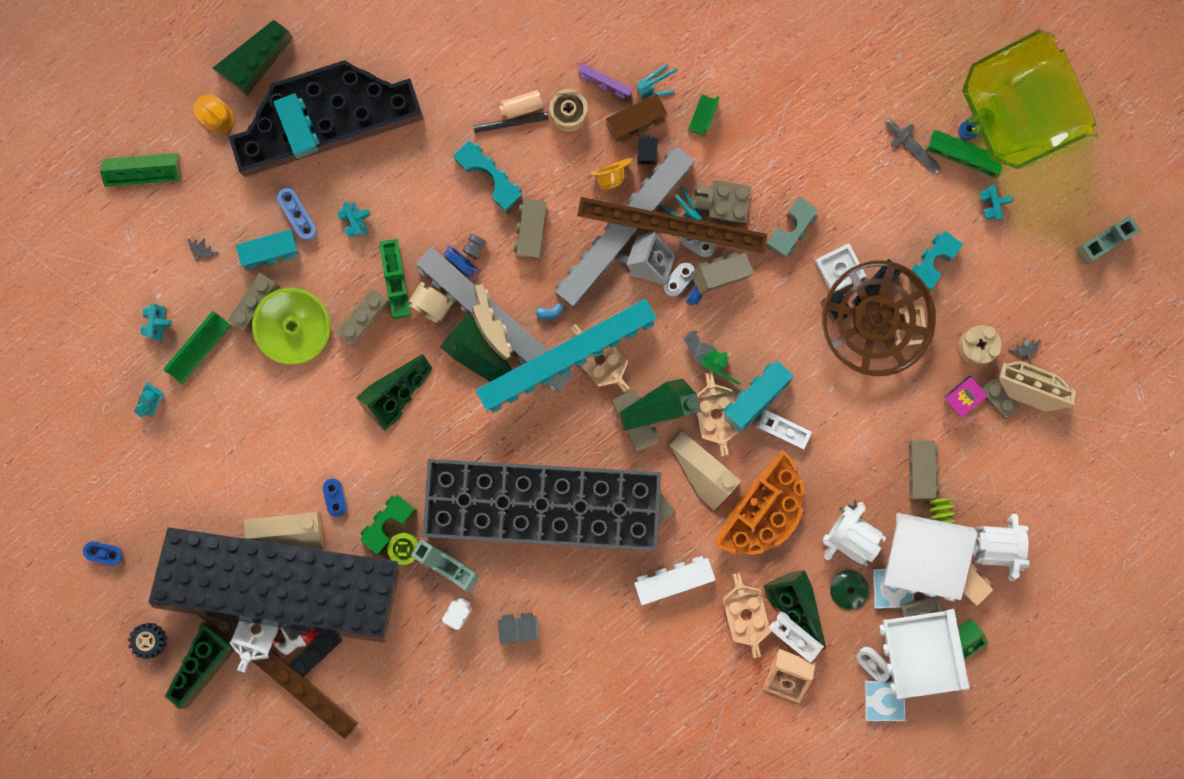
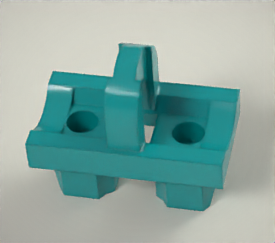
[980,185,1014,221]
[337,202,371,237]
[140,304,172,341]
[134,381,164,418]

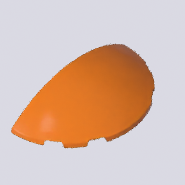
[714,450,805,555]

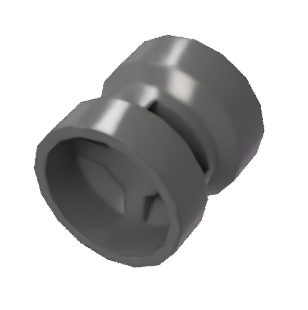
[462,234,487,259]

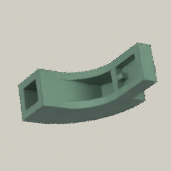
[411,539,480,593]

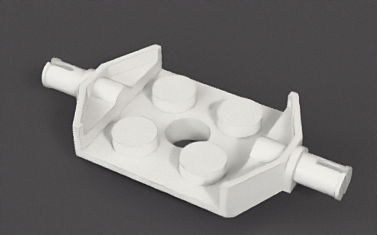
[230,621,279,673]

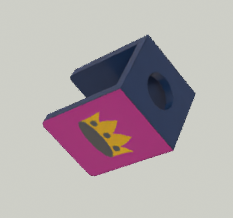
[944,375,987,418]

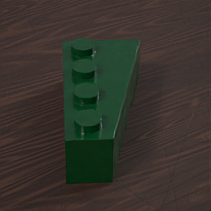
[213,20,293,96]
[165,622,235,709]

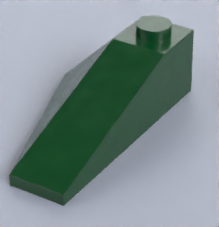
[619,378,701,431]

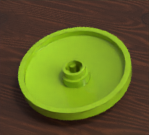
[252,287,330,364]

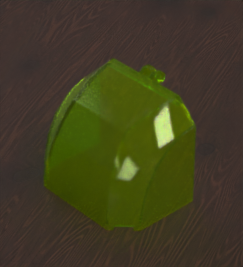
[962,29,1100,169]

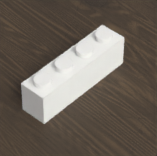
[634,555,715,605]

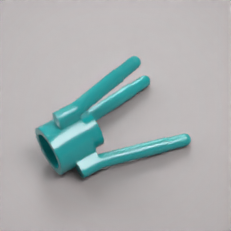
[636,64,678,98]
[659,186,702,220]

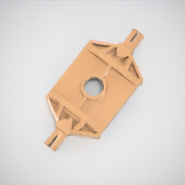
[570,324,630,393]
[697,372,738,456]
[722,572,771,658]

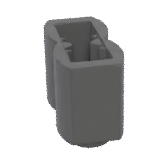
[498,612,539,644]

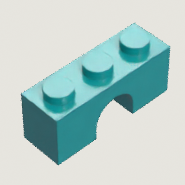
[908,231,964,291]

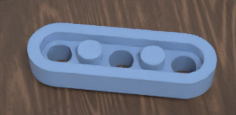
[277,188,317,240]

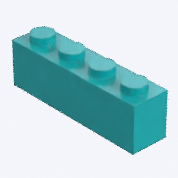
[723,360,794,434]

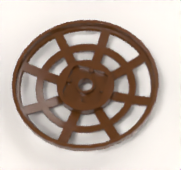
[822,260,936,376]

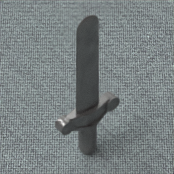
[885,119,940,173]

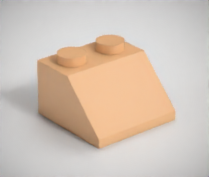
[763,649,816,703]

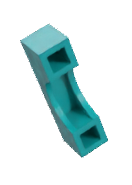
[453,140,522,213]

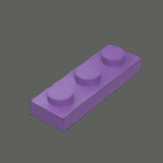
[578,64,632,100]

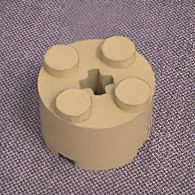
[549,89,588,132]
[409,282,453,323]
[957,325,1001,366]

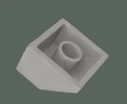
[626,231,675,285]

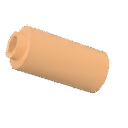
[499,90,543,120]

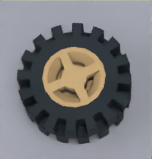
[128,623,167,659]

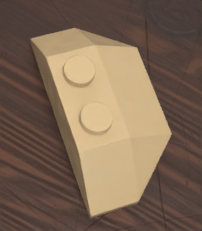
[999,361,1076,412]

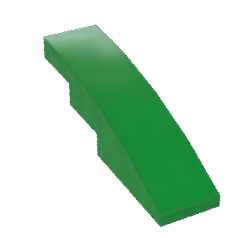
[379,238,412,320]

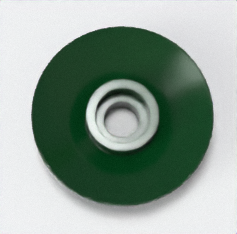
[830,570,869,609]

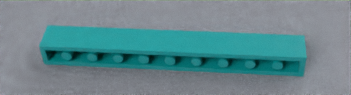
[475,298,657,413]

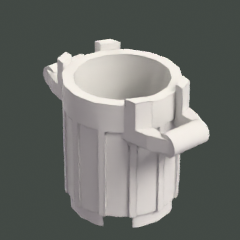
[822,502,886,567]
[973,514,1029,582]

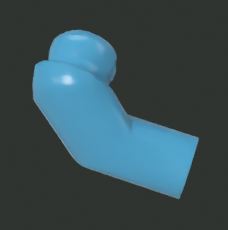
[536,302,565,321]

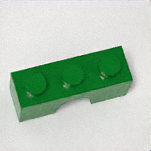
[359,494,416,554]

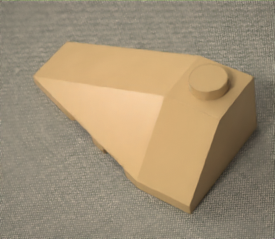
[669,431,741,510]
[244,512,324,550]

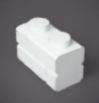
[442,598,472,630]

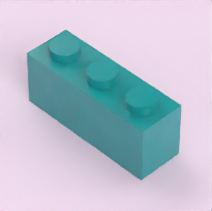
[273,93,320,159]
[235,229,300,271]

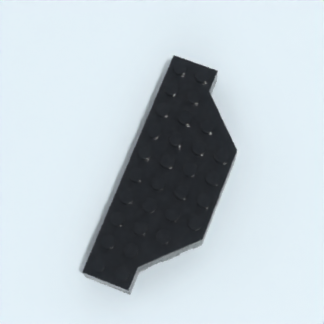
[228,60,424,177]

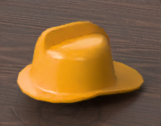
[193,94,235,134]
[590,158,633,190]

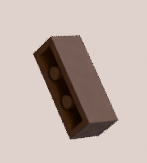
[606,94,667,143]

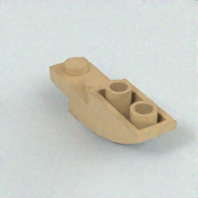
[471,284,512,360]

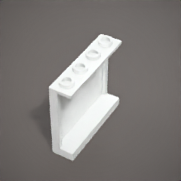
[882,513,977,601]
[879,609,969,699]

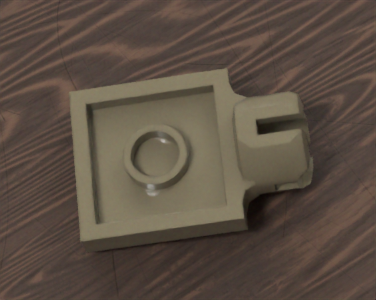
[693,180,751,224]

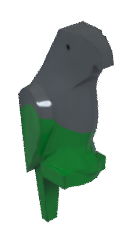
[684,330,741,385]

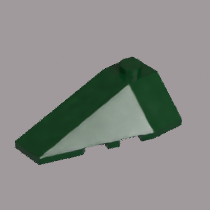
[440,314,512,382]
[356,354,432,431]
[763,570,826,650]

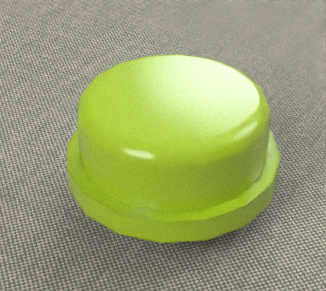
[387,533,418,565]

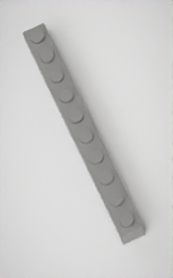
[555,147,695,308]
[416,247,574,391]

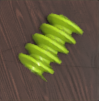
[930,498,956,524]

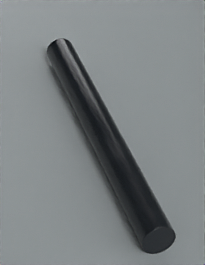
[473,112,549,133]

